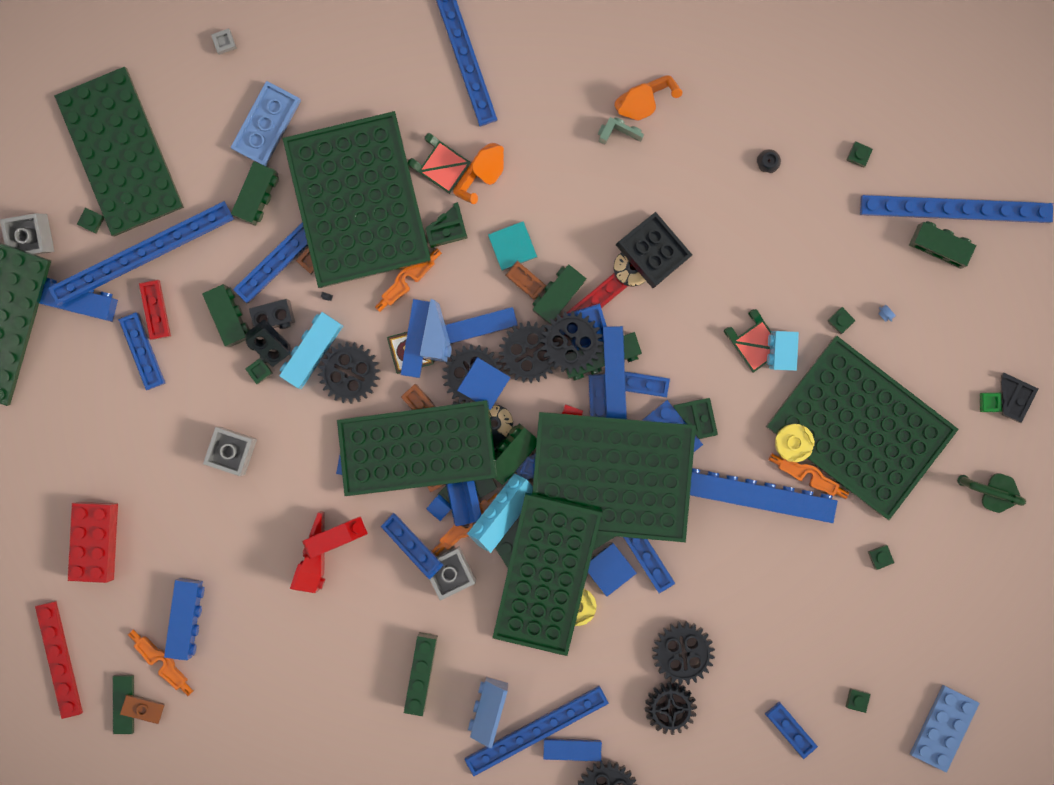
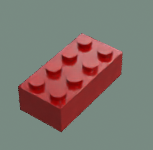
[68,502,118,583]

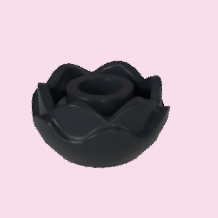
[757,149,781,173]

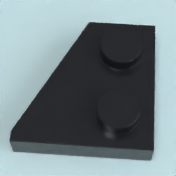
[1001,373,1039,423]

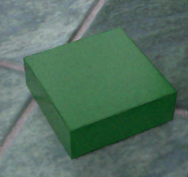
[980,393,1002,412]

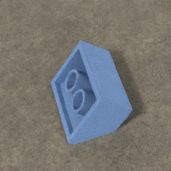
[468,677,508,748]

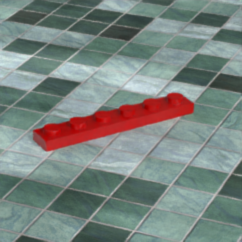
[35,601,83,719]

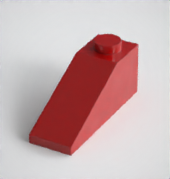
[302,516,368,559]

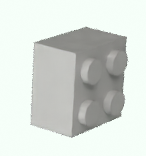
[0,213,55,255]
[203,427,257,476]
[430,546,476,601]

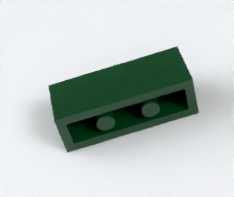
[231,161,279,226]
[909,221,977,269]
[532,264,587,325]
[202,284,250,347]
[494,423,537,485]

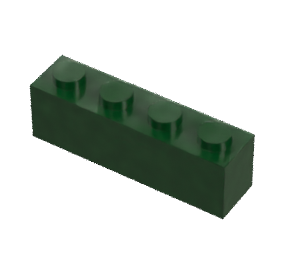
[565,332,642,381]
[404,632,438,717]

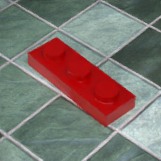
[139,280,171,340]

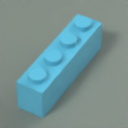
[279,312,343,389]
[467,474,533,553]

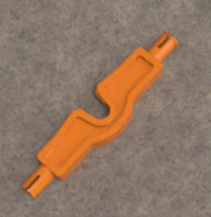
[374,248,442,312]
[768,453,849,499]
[432,493,498,556]
[128,629,194,697]

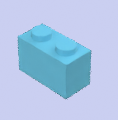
[767,331,799,371]

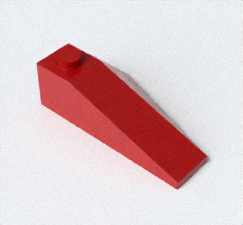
[290,511,326,593]

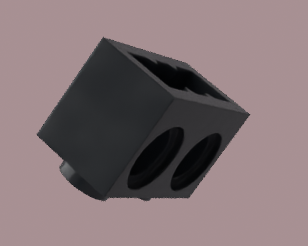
[249,299,296,329]
[246,319,290,367]

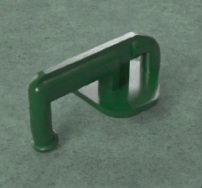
[957,473,1026,513]

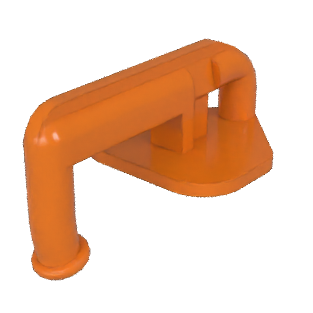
[614,75,683,120]
[453,143,504,204]

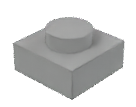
[211,28,237,55]

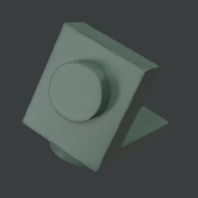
[598,117,644,145]

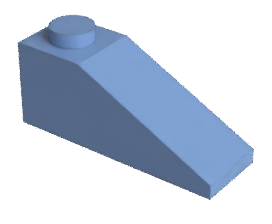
[420,299,452,362]

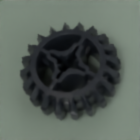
[644,681,697,735]

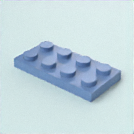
[230,81,301,166]
[910,685,980,773]

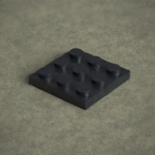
[615,212,692,288]

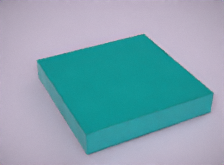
[488,221,537,271]

